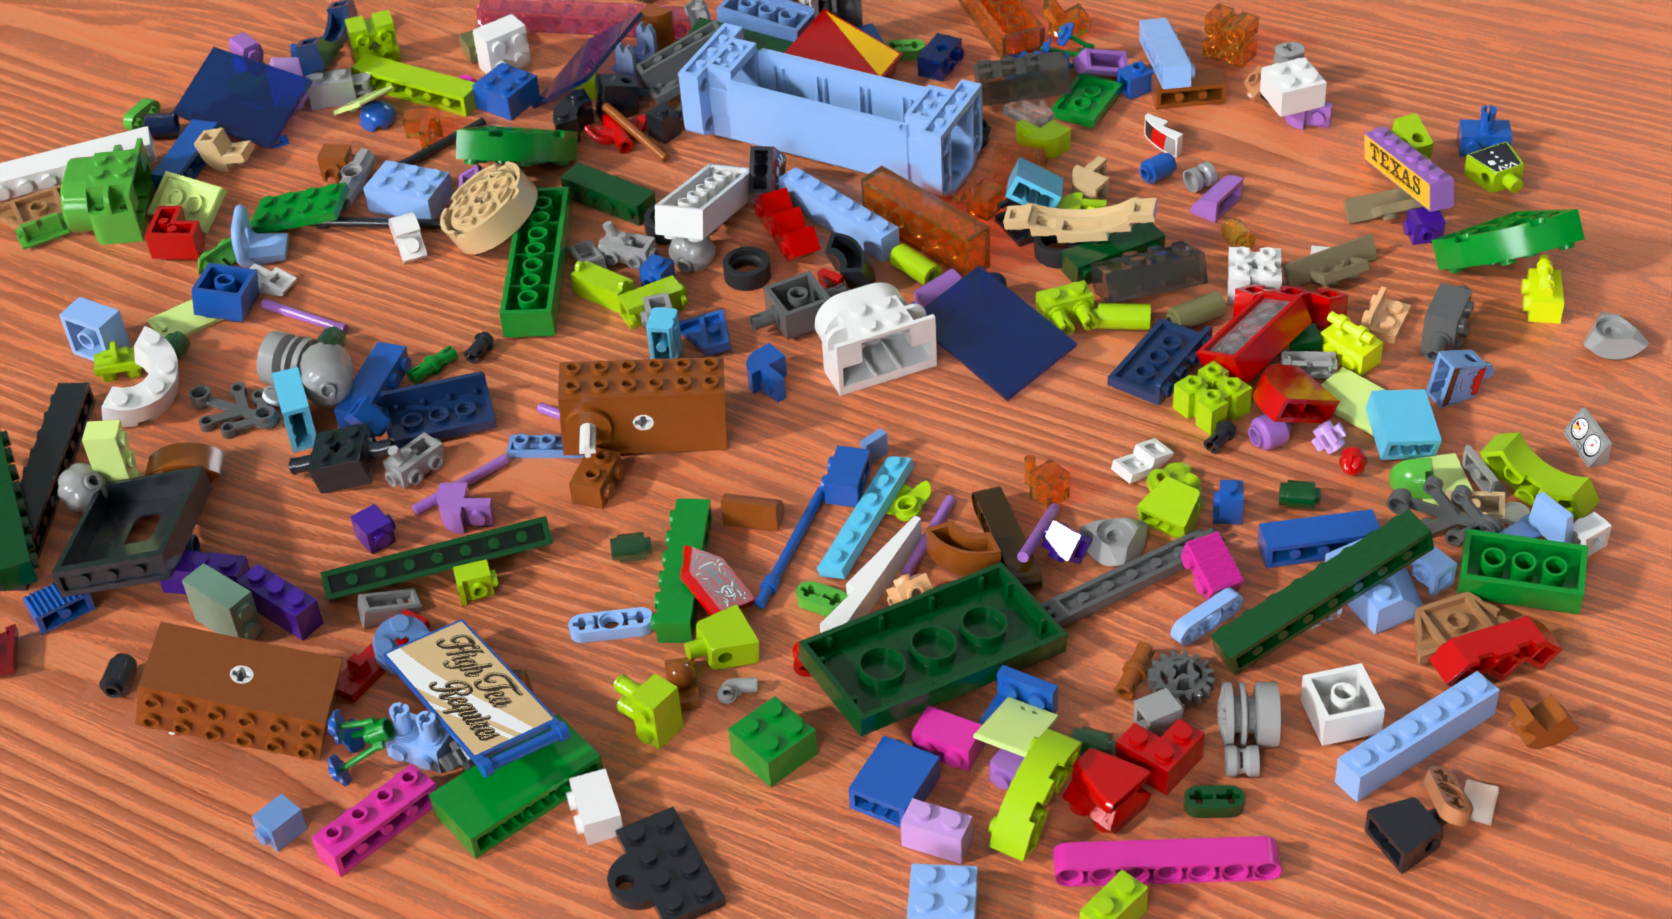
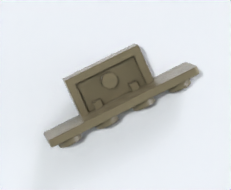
[1343,188,1425,224]
[1283,234,1377,287]

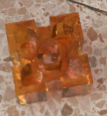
[1202,3,1259,69]

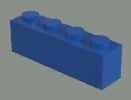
[151,119,219,191]
[334,342,411,429]
[1257,509,1380,568]

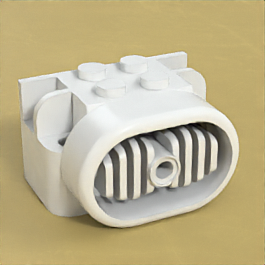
[815,282,937,396]

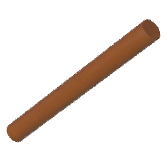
[602,102,670,163]

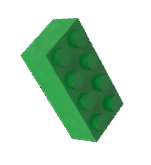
[1457,529,1588,615]

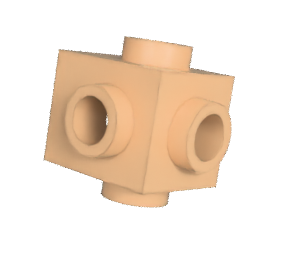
[886,573,933,606]

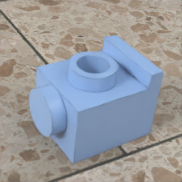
[1410,546,1457,597]

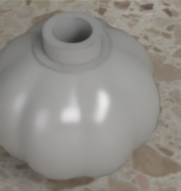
[669,236,715,273]
[57,463,109,513]

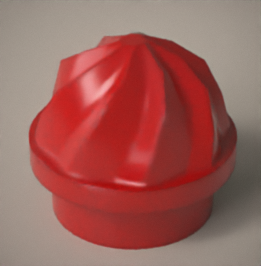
[1339,447,1368,476]

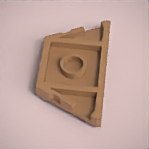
[0,184,63,230]
[1414,591,1517,665]

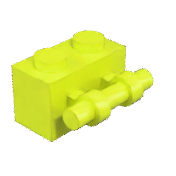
[1521,255,1564,323]
[1320,311,1384,376]

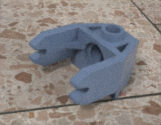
[612,22,658,87]

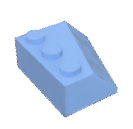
[1325,538,1423,635]

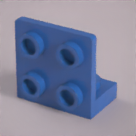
[978,665,1058,725]

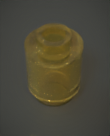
[1221,218,1256,250]

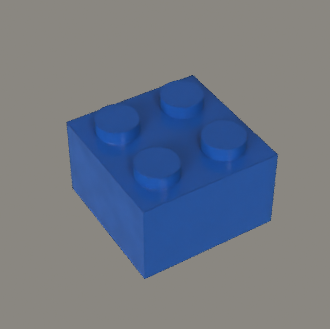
[472,63,540,121]
[191,263,259,322]

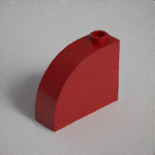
[1253,364,1340,424]

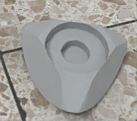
[1583,312,1649,360]
[1079,518,1148,566]

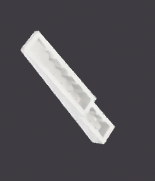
[820,516,922,633]

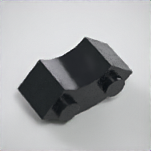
[553,88,595,143]
[825,232,876,290]

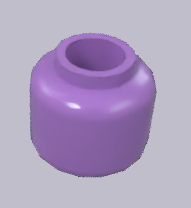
[1248,414,1292,451]

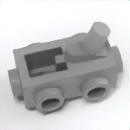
[598,221,659,269]
[383,432,446,489]

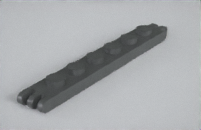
[1041,528,1225,627]

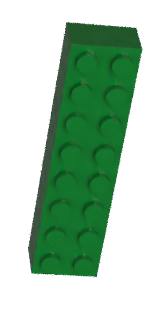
[500,187,573,338]

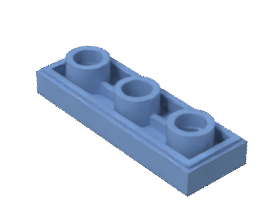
[506,434,585,458]

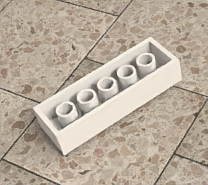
[655,164,754,242]

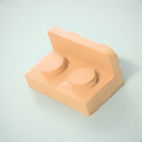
[1361,286,1411,344]

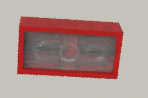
[1196,291,1312,384]

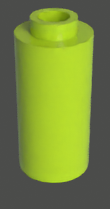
[890,243,943,285]
[1093,303,1151,330]

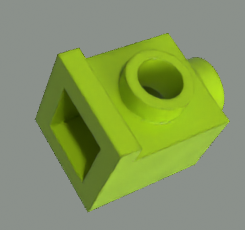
[453,559,499,607]

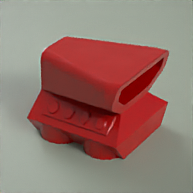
[1062,748,1152,834]

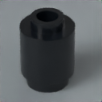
[99,653,138,698]

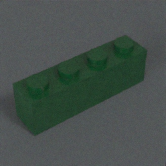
[560,162,656,226]
[1062,222,1165,284]

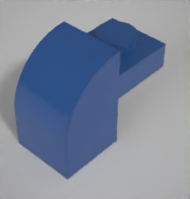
[746,343,787,402]

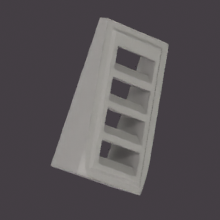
[567,240,607,269]
[357,588,422,628]

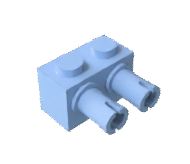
[385,702,454,773]

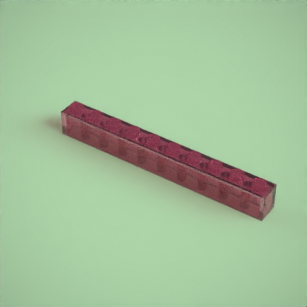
[476,0,692,40]

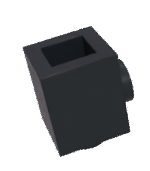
[646,102,681,144]

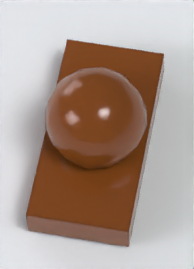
[665,657,700,710]

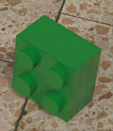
[728,696,818,787]

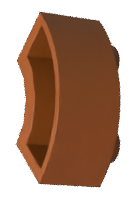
[144,442,225,484]
[926,521,1001,577]

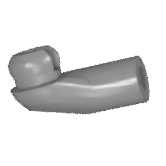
[717,677,758,704]

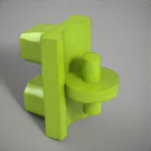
[93,341,143,383]

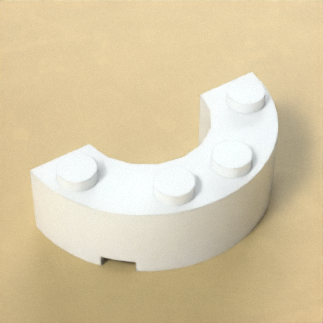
[102,326,178,427]

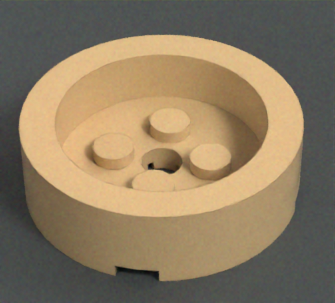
[440,162,538,254]

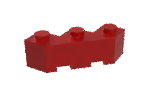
[753,187,821,262]
[1233,284,1348,331]
[1429,616,1563,687]

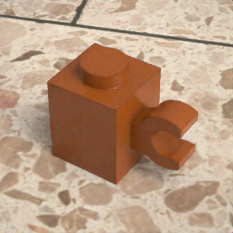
[317,144,355,182]

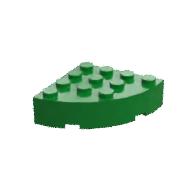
[456,125,578,166]
[1431,208,1585,273]

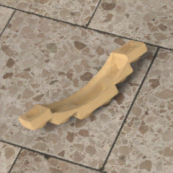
[1003,197,1158,243]

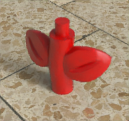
[584,114,647,154]

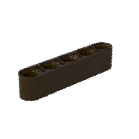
[971,486,1043,591]

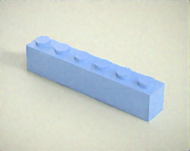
[1139,18,1195,89]
[778,167,900,262]
[1335,671,1500,802]

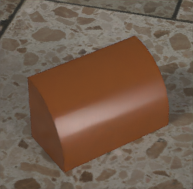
[637,3,675,52]
[721,493,784,532]

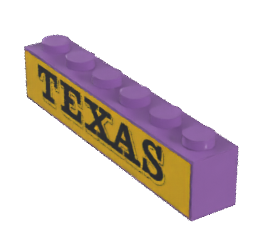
[1364,127,1454,212]

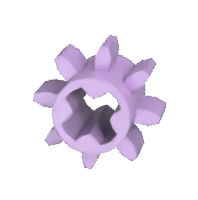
[1311,420,1347,454]

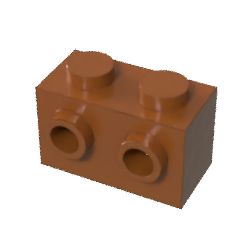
[569,448,625,509]

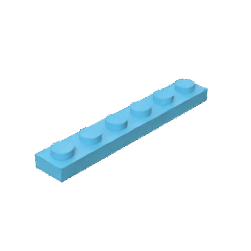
[817,456,914,579]

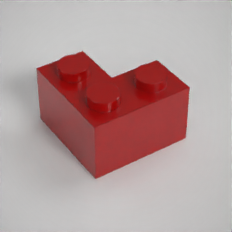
[145,206,206,260]
[1116,719,1205,796]

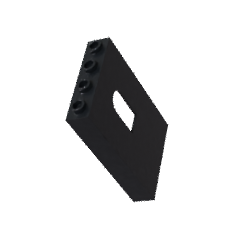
[51,466,212,598]

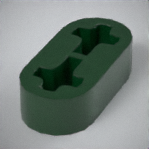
[1184,785,1245,818]

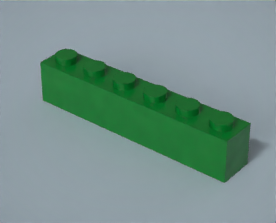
[651,499,713,643]

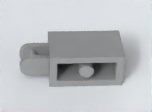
[305,68,373,111]

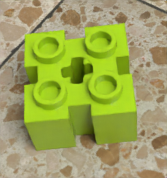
[345,10,402,63]
[1173,361,1252,435]

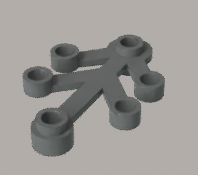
[189,382,279,439]
[1387,476,1501,546]

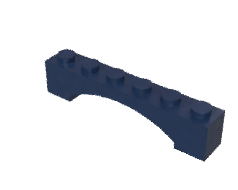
[295,0,359,73]

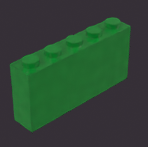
[429,714,603,859]

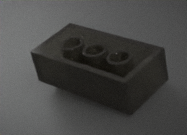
[973,51,1072,106]
[1090,241,1208,303]

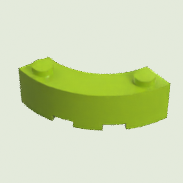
[1480,432,1600,520]
[988,729,1082,861]

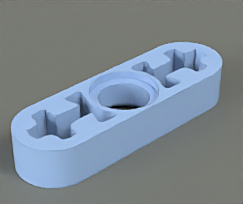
[1170,587,1244,646]
[568,607,652,643]

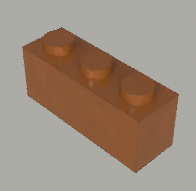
[1151,68,1227,110]

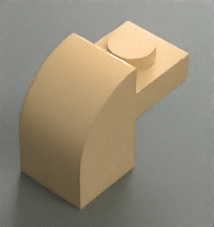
[194,128,255,172]
[1072,156,1109,200]

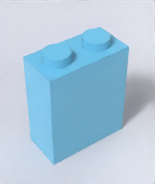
[1005,157,1063,208]
[272,367,316,453]
[1365,389,1442,460]

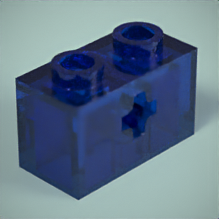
[918,33,964,82]

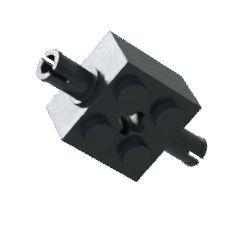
[289,423,397,493]

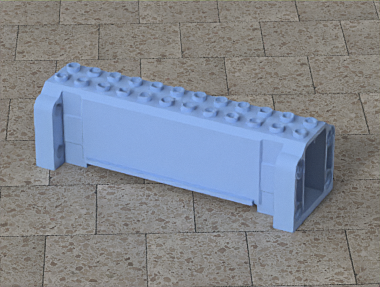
[678,23,983,197]

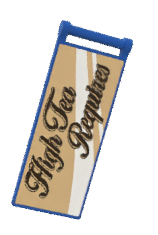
[383,619,570,778]

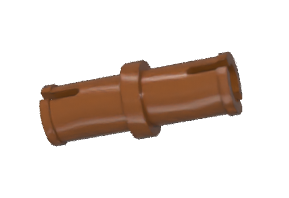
[1114,642,1155,700]

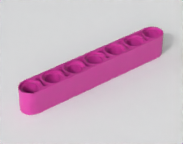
[1053,836,1282,887]

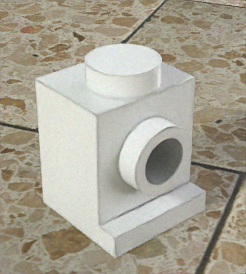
[1571,512,1612,557]

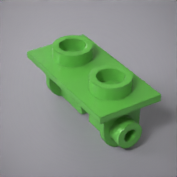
[15,212,70,250]
[197,237,237,274]

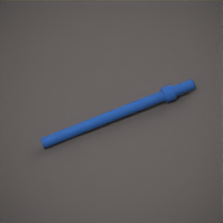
[754,487,825,609]

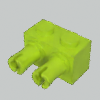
[1036,280,1099,337]
[613,674,684,750]

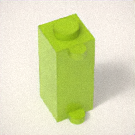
[570,261,635,313]
[617,275,688,329]

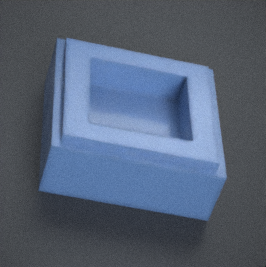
[860,428,888,463]

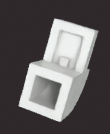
[388,212,428,264]

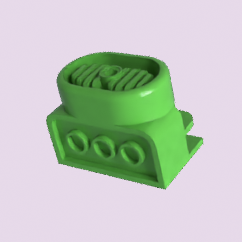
[60,138,155,245]

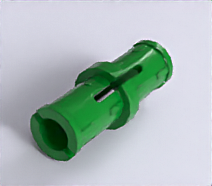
[406,345,458,385]

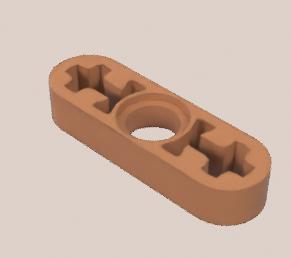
[1423,766,1473,826]

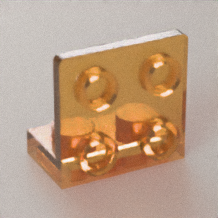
[987,143,1048,192]

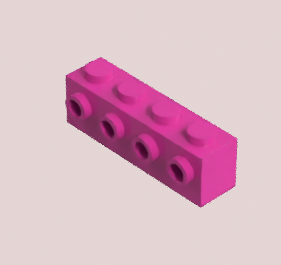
[312,764,437,877]

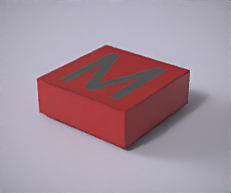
[817,268,844,289]

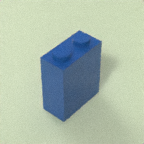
[848,736,940,828]

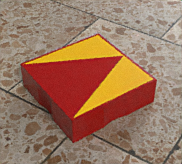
[785,9,902,79]

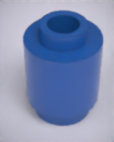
[1139,153,1177,184]

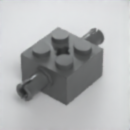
[749,271,848,340]
[1419,283,1475,363]

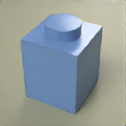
[252,794,307,852]

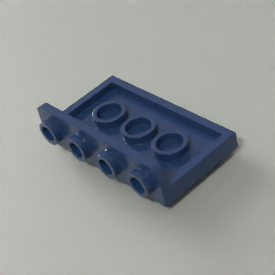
[1107,318,1213,406]
[380,371,497,448]

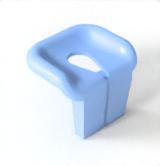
[231,204,289,268]
[1500,492,1574,543]

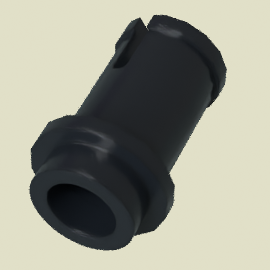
[464,332,494,364]
[1204,420,1236,454]

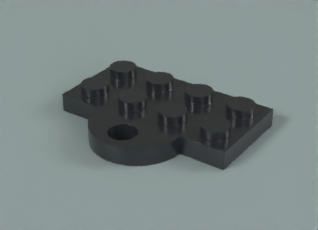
[607,807,726,919]

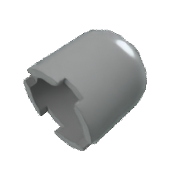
[300,342,353,407]

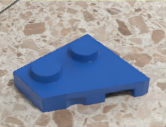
[679,309,731,356]

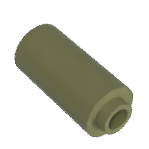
[1166,291,1226,328]

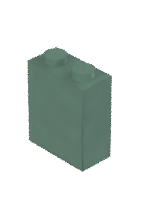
[182,563,263,640]

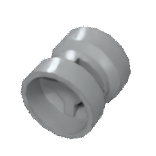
[1183,161,1218,193]
[1225,745,1260,777]

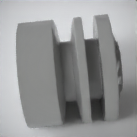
[257,331,320,386]
[1217,682,1281,747]

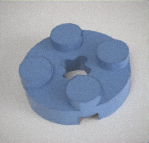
[372,614,431,675]

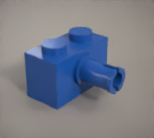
[1457,105,1512,157]

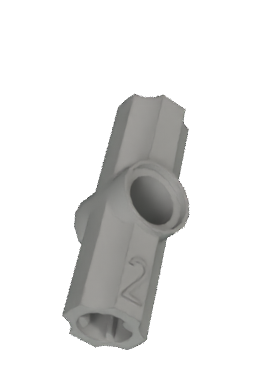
[339,148,377,210]

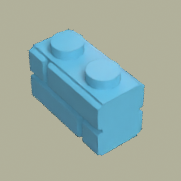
[646,307,683,359]

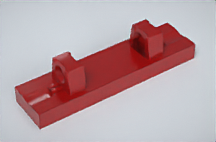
[337,609,430,703]

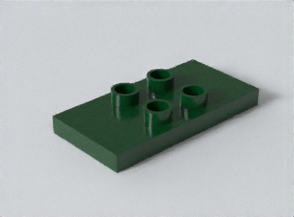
[798,562,1068,737]

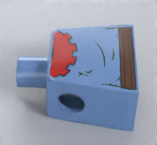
[1426,350,1494,409]

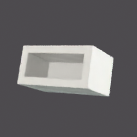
[566,769,623,845]

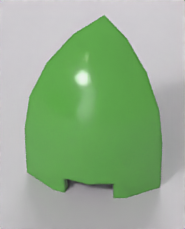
[1389,458,1435,499]

